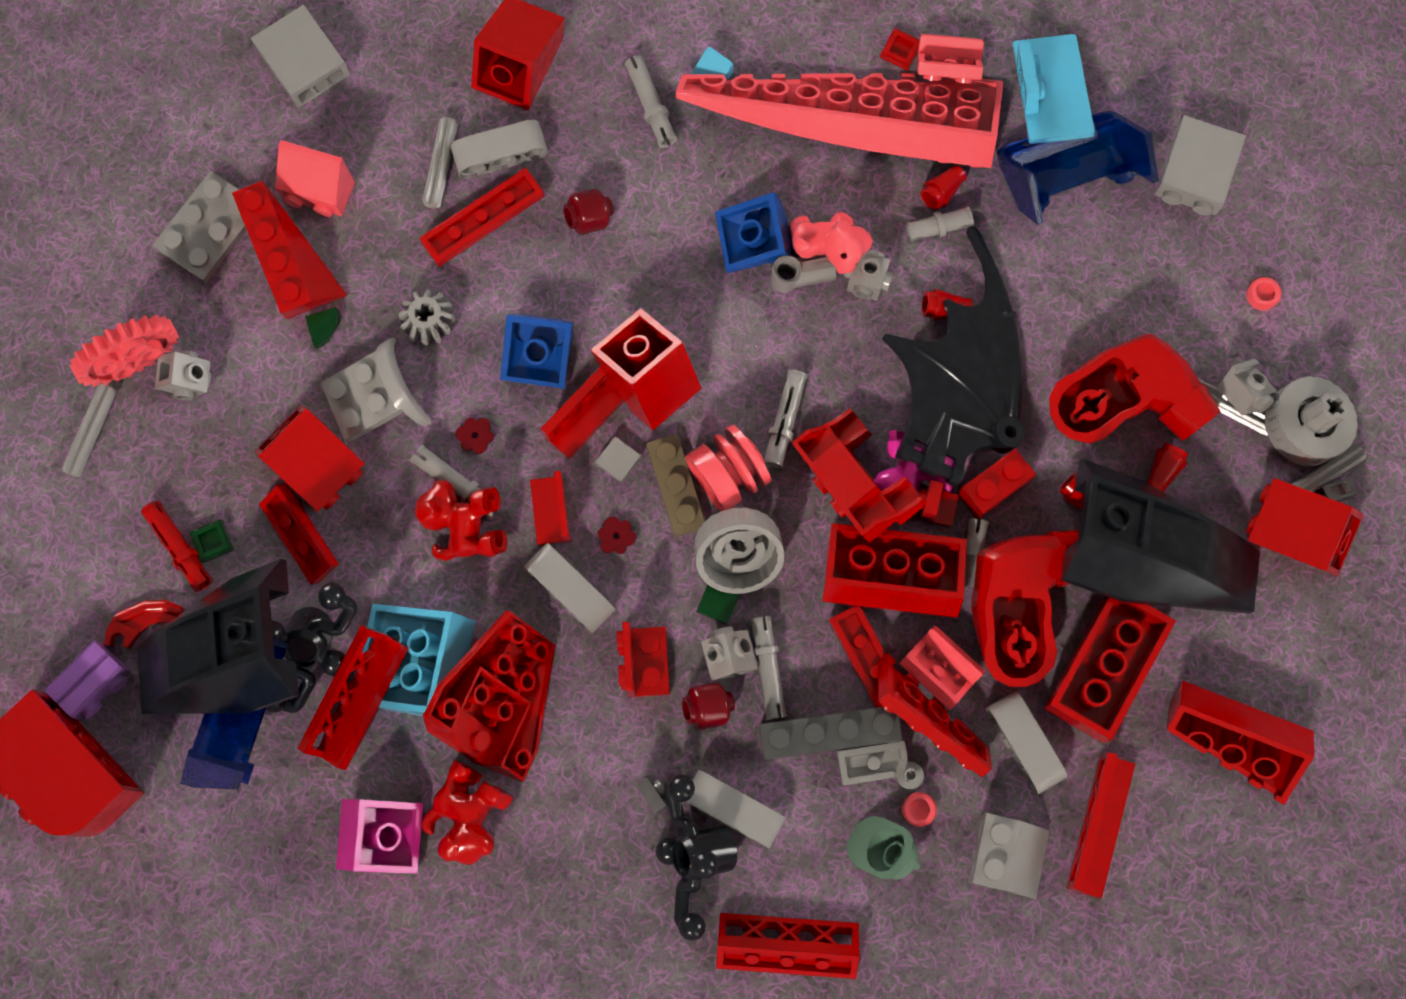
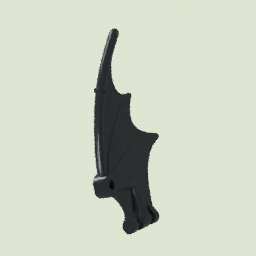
[882,226,1026,487]

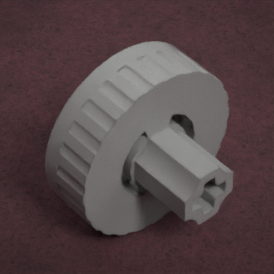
[1265,376,1358,466]
[694,508,784,594]

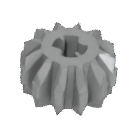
[398,289,455,346]

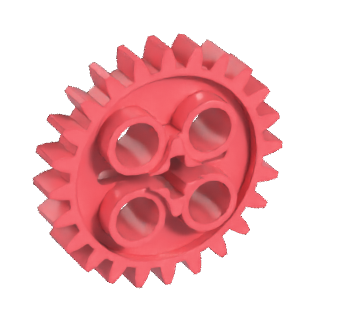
[69,315,179,387]

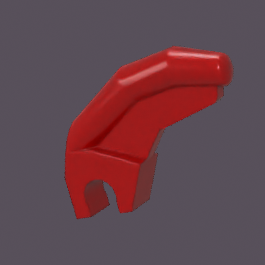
[104,600,184,649]

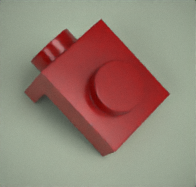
[919,480,959,527]

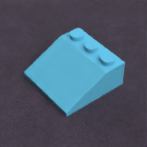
[362,604,476,716]

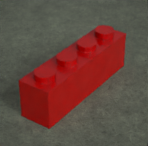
[232,181,348,319]
[1167,680,1314,805]

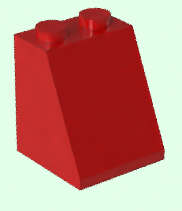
[471,0,565,110]
[591,308,702,430]
[254,405,365,512]
[1247,478,1364,577]

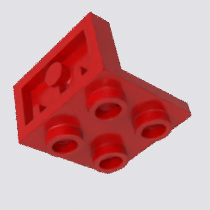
[616,621,670,698]

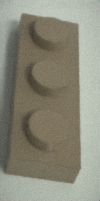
[646,434,705,538]

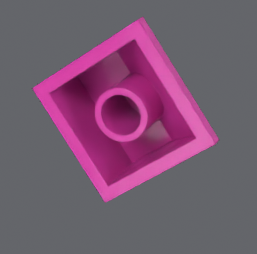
[336,799,423,874]

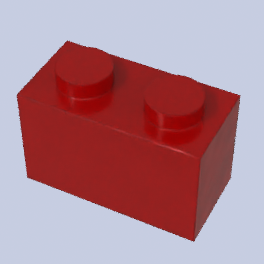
[958,448,1036,521]

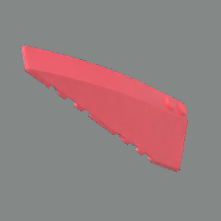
[676,73,1004,168]

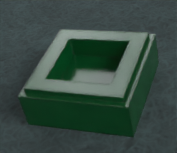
[189,519,234,563]
[696,584,740,625]

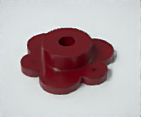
[455,418,494,454]
[597,517,636,554]

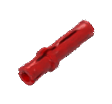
[141,501,213,592]

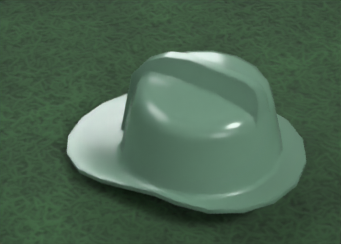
[847,816,921,880]

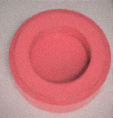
[1246,277,1282,311]
[901,792,937,827]

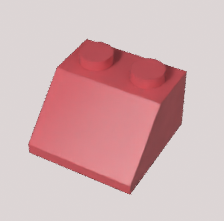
[275,140,355,217]

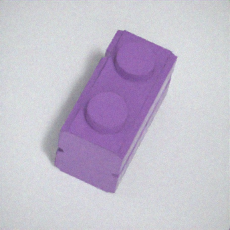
[45,640,131,720]

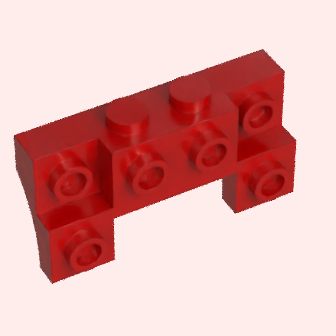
[792,408,927,543]

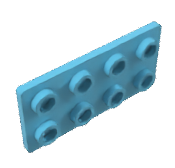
[1013,34,1095,144]

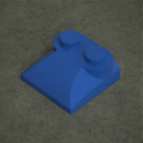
[715,192,792,273]
[500,314,574,389]

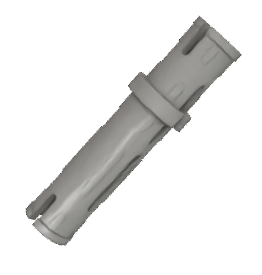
[625,55,677,148]
[764,370,808,469]
[410,445,502,521]
[750,616,787,721]

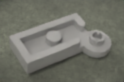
[836,741,924,789]

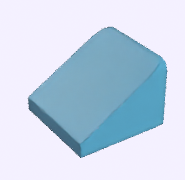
[691,46,733,80]

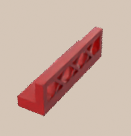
[540,366,625,460]
[297,625,409,770]
[1066,752,1136,899]
[716,913,859,979]

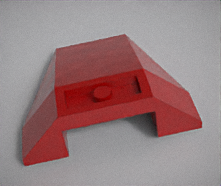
[423,611,555,782]

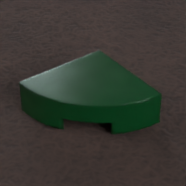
[305,307,340,349]

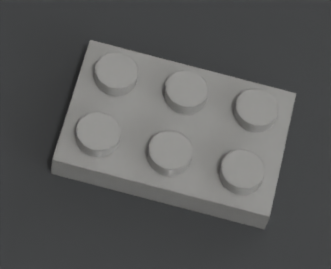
[152,171,247,284]

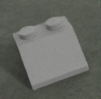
[967,813,1049,899]

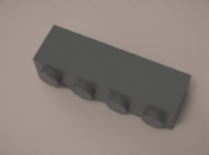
[759,707,903,761]

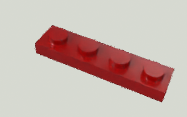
[419,167,545,267]

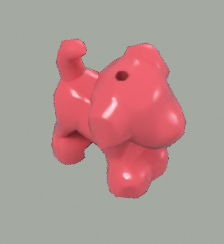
[789,212,873,274]

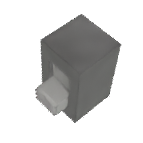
[1318,477,1357,502]

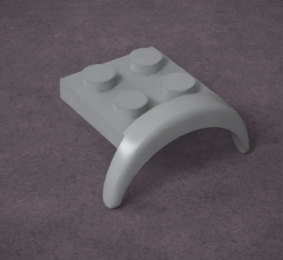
[321,338,432,442]

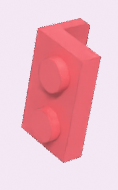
[917,34,984,84]
[899,626,985,710]

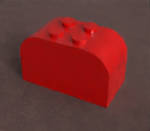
[0,690,145,837]

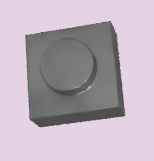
[636,775,668,814]

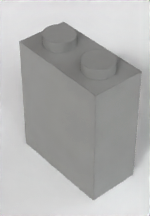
[250,4,350,108]
[1154,115,1246,216]

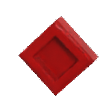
[880,28,920,71]

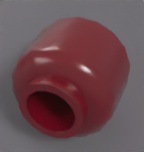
[563,189,614,235]
[682,682,735,730]

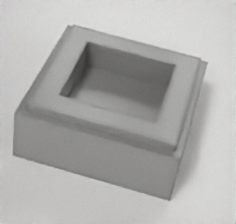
[595,436,642,483]

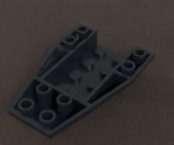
[1061,459,1260,614]
[137,559,299,714]

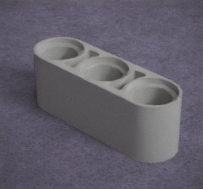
[451,120,548,179]
[523,543,616,634]
[985,691,1067,795]
[685,770,786,849]

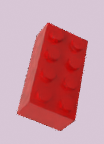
[822,523,967,618]
[1043,596,1176,743]

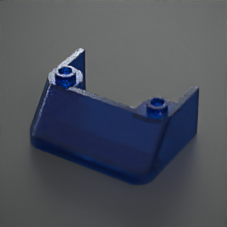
[997,111,1159,225]
[180,639,288,790]

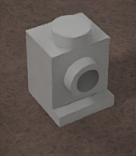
[1217,359,1277,416]

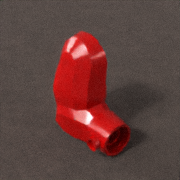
[1049,334,1221,444]
[971,530,1079,687]

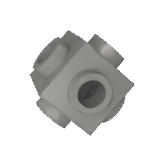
[844,250,894,301]
[155,351,211,400]
[701,626,758,681]

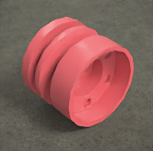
[685,424,771,511]

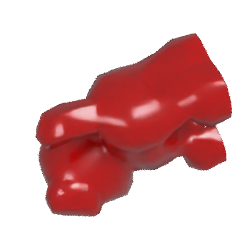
[414,479,508,561]
[421,759,514,865]

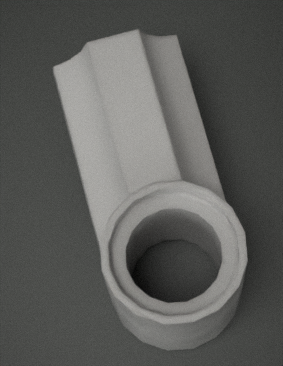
[770,255,836,293]

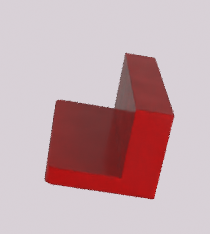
[530,470,571,546]

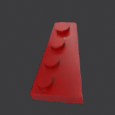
[878,652,992,777]

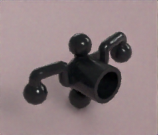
[265,582,358,713]
[655,774,737,941]

